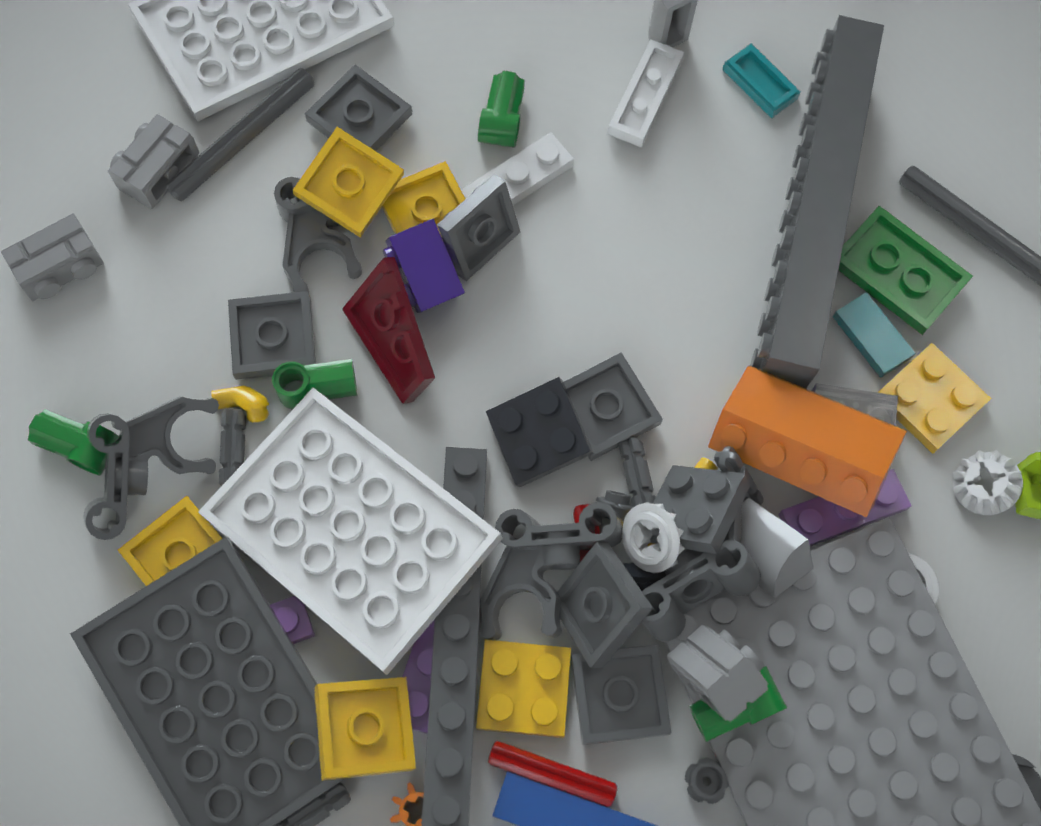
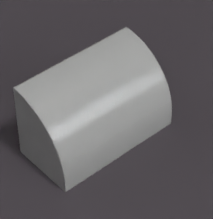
[648,0,698,47]
[741,498,814,598]

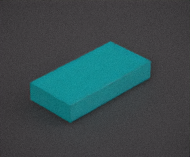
[722,43,801,119]
[832,292,916,378]

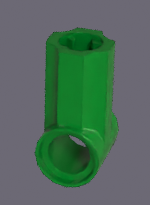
[477,71,525,148]
[272,359,357,410]
[27,409,119,476]
[689,666,787,742]

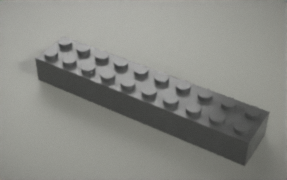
[750,15,884,389]

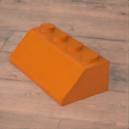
[708,365,907,517]

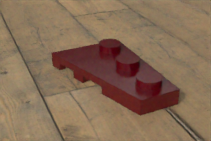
[342,257,435,404]

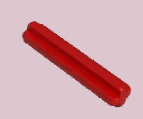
[488,741,618,807]

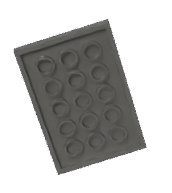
[70,537,345,826]

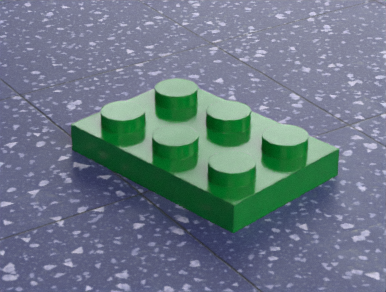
[838,205,973,335]

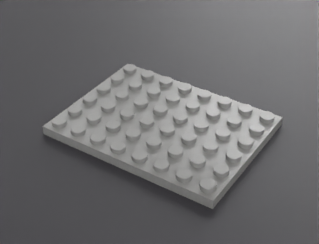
[664,517,1041,826]

